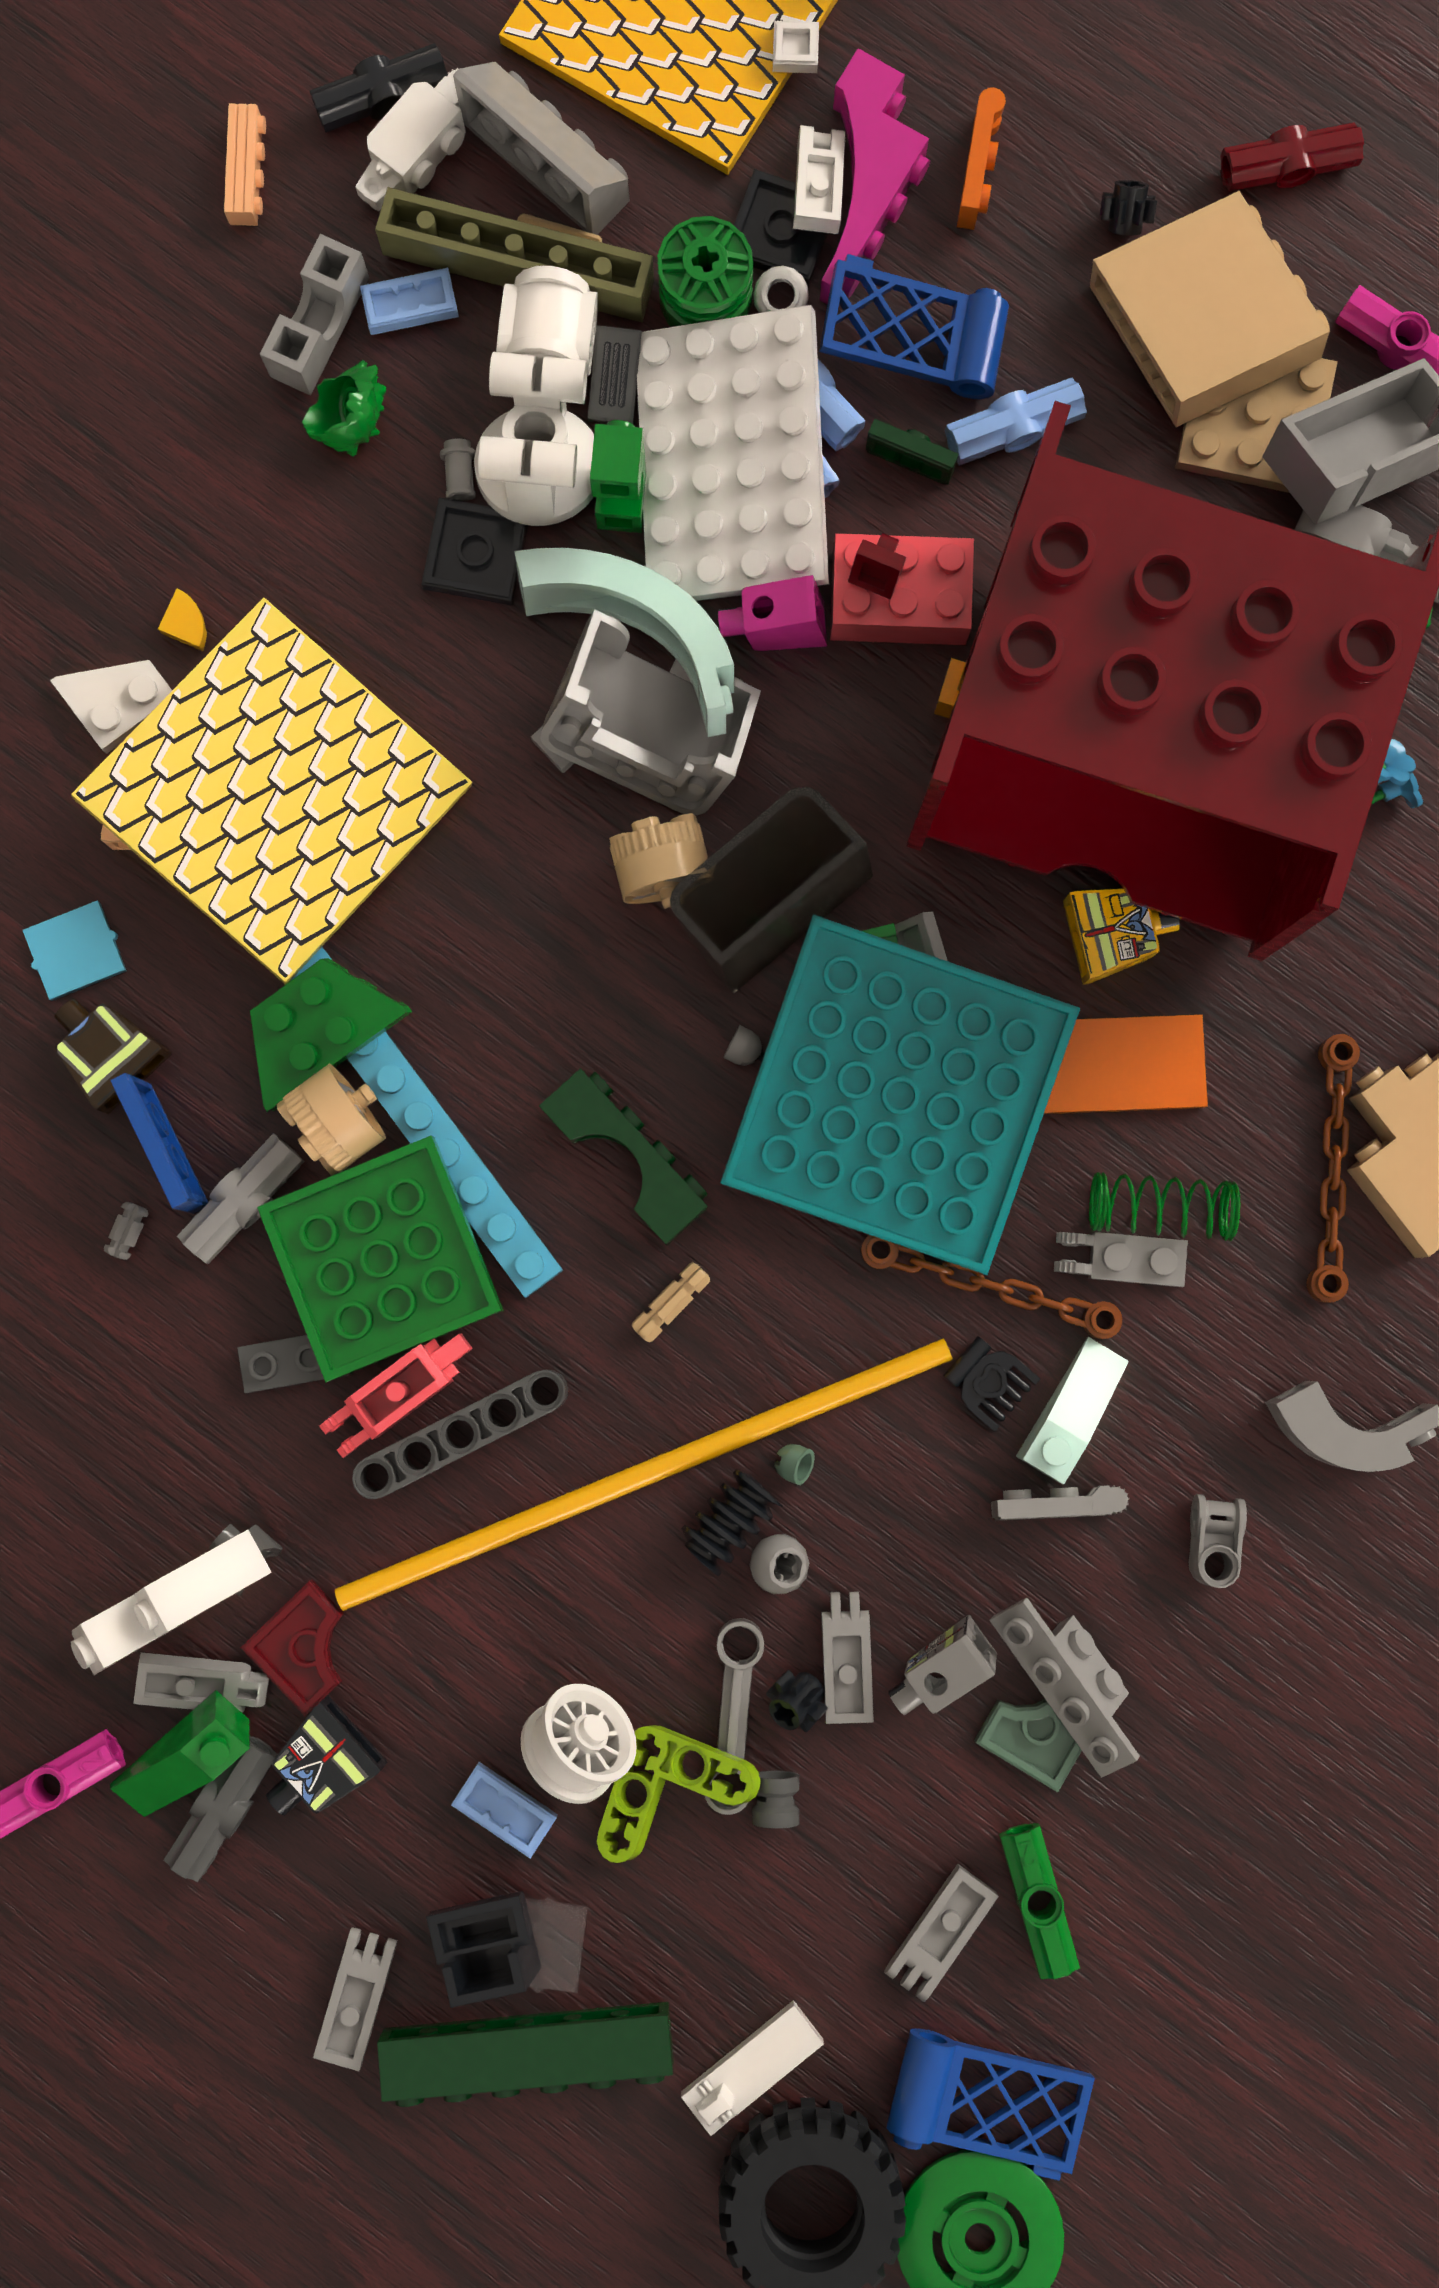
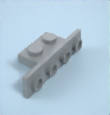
[990,1598,1140,1778]

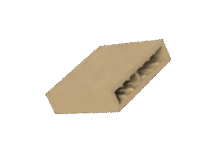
[1090,191,1330,427]

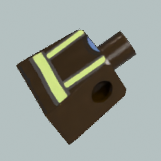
[54,999,172,1114]

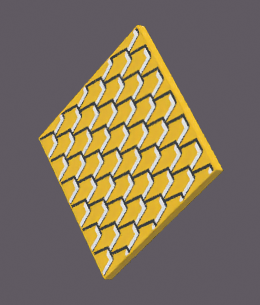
[499,0,838,175]

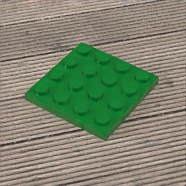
[257,1135,504,1383]

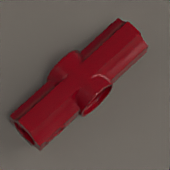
[1220,122,1364,191]

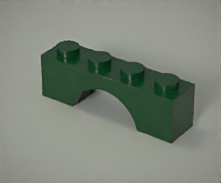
[539,1068,708,1246]

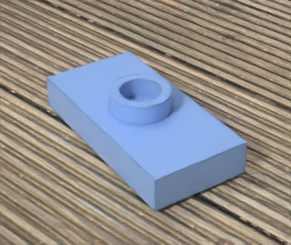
[360,267,459,335]
[451,1762,558,1859]

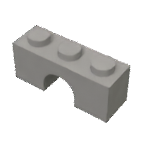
[260,234,370,396]

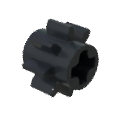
[1100,180,1158,236]
[766,1670,828,1732]

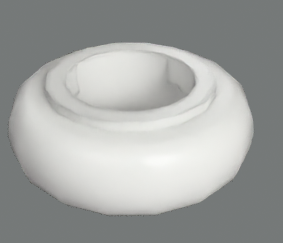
[753,266,809,313]

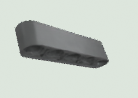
[352,1369,569,1499]

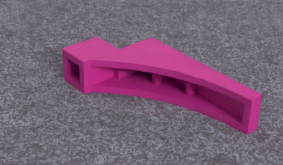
[820,48,930,304]

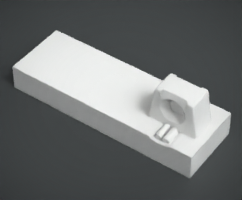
[681,2000,824,2136]

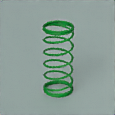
[1089,1172,1241,1241]

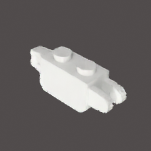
[355,68,466,211]

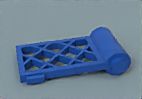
[819,254,1009,399]
[886,2028,1095,2181]

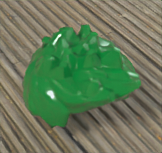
[302,360,386,456]

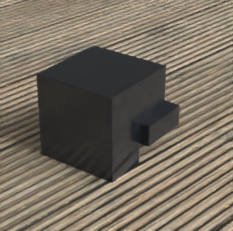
[426,1891,541,2008]

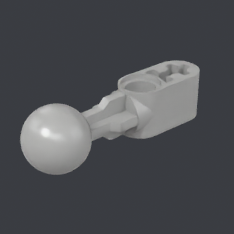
[1295,504,1439,603]

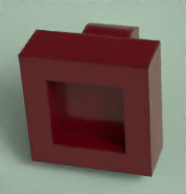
[848,533,906,600]

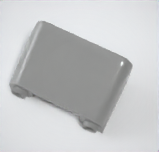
[540,609,761,815]

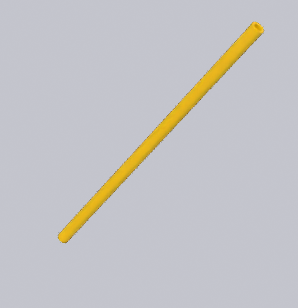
[335,1338,953,1611]

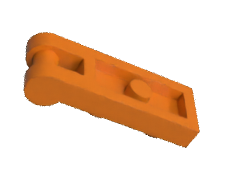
[957,87,1006,230]

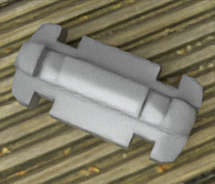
[104,1202,148,1260]

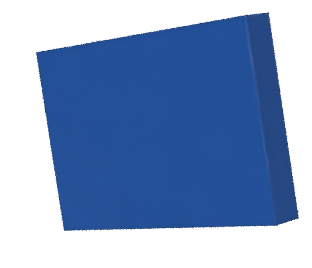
[110,1073,208,1214]

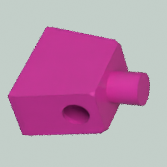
[718,575,827,651]

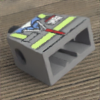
[888,1615,997,1715]

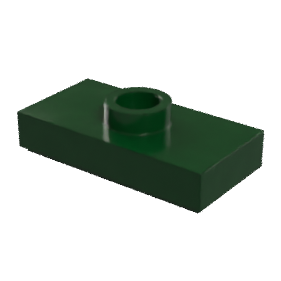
[865,418,959,485]

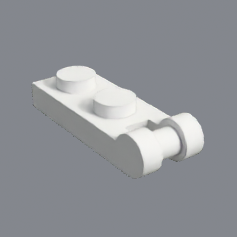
[793,125,845,234]

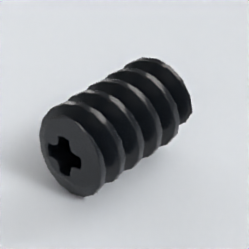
[681,1469,783,1576]

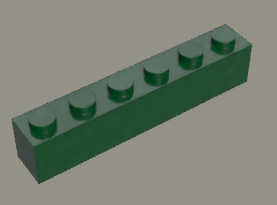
[377,2002,674,2107]

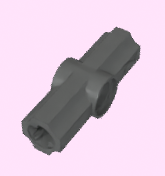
[163,1736,278,1882]

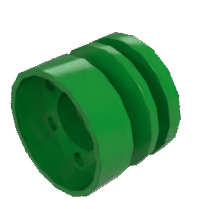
[657,216,753,327]

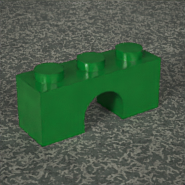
[590,420,646,533]

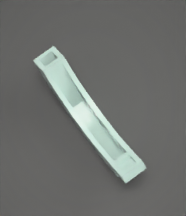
[514,548,734,737]

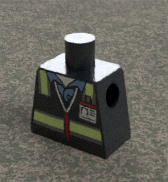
[266,1695,387,1816]

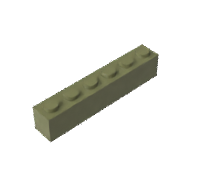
[375,187,654,323]

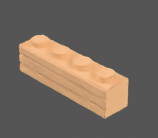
[224,103,266,226]

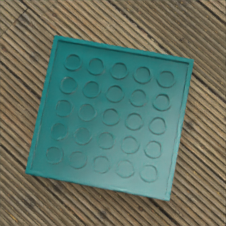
[720,915,1080,1275]

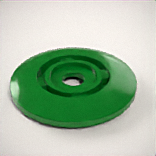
[897,2149,1064,2288]

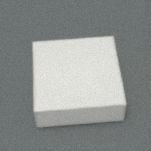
[773,21,819,73]

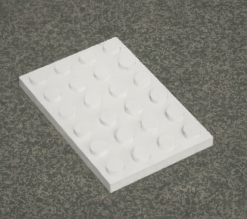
[637,305,829,601]

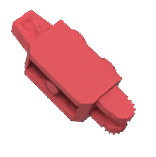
[319,1333,473,1458]

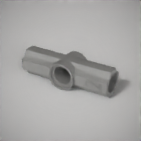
[177,1133,305,1264]

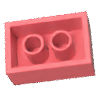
[830,533,974,645]

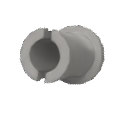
[440,439,475,501]

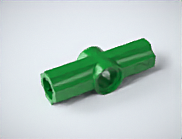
[999,1823,1080,1980]

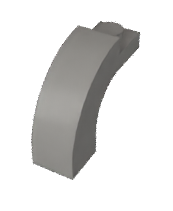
[1265,1381,1439,1472]

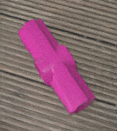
[1335,285,1439,375]
[0,1729,126,1839]

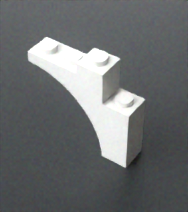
[71,1530,271,1675]

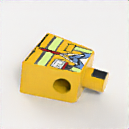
[1063,889,1180,985]

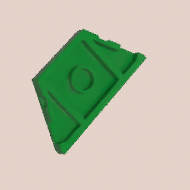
[250,958,412,1112]

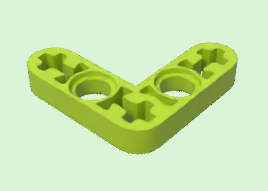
[597,1725,760,1863]

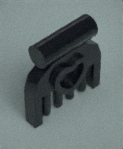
[943,1336,1040,1432]

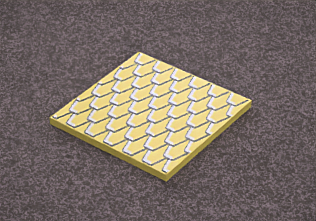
[71,598,472,985]

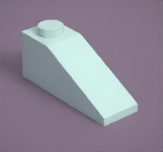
[1016,1337,1129,1484]

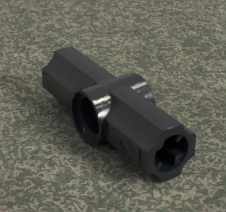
[309,43,448,133]

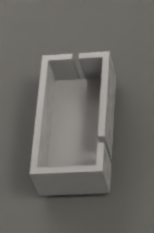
[1262,358,1439,525]

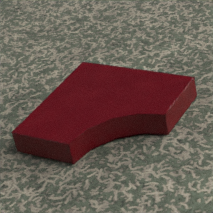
[240,1580,344,1716]

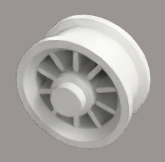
[521,1684,637,1804]

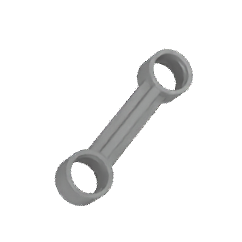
[705,1618,764,1815]

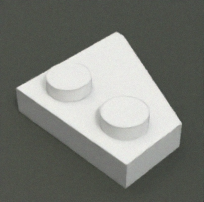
[50,660,172,754]

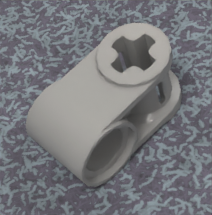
[1188,1494,1247,1588]

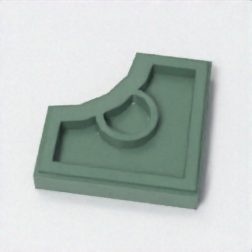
[974,1699,1082,1792]

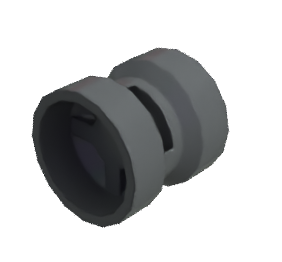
[752,1770,800,1828]

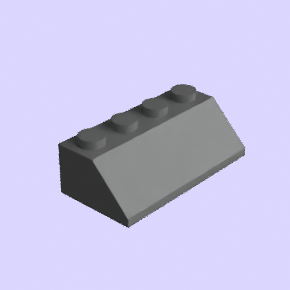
[453,62,630,235]

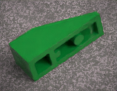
[110,1690,250,1817]

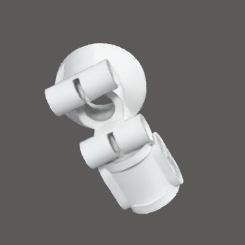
[474,266,598,526]

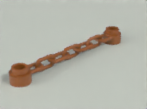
[1307,1034,1360,1303]
[860,1235,1123,1339]

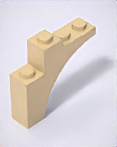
[1347,1053,1439,1258]

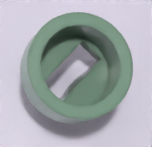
[774,1444,815,1485]

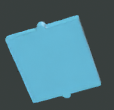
[22,900,127,1001]

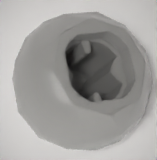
[749,1534,810,1594]

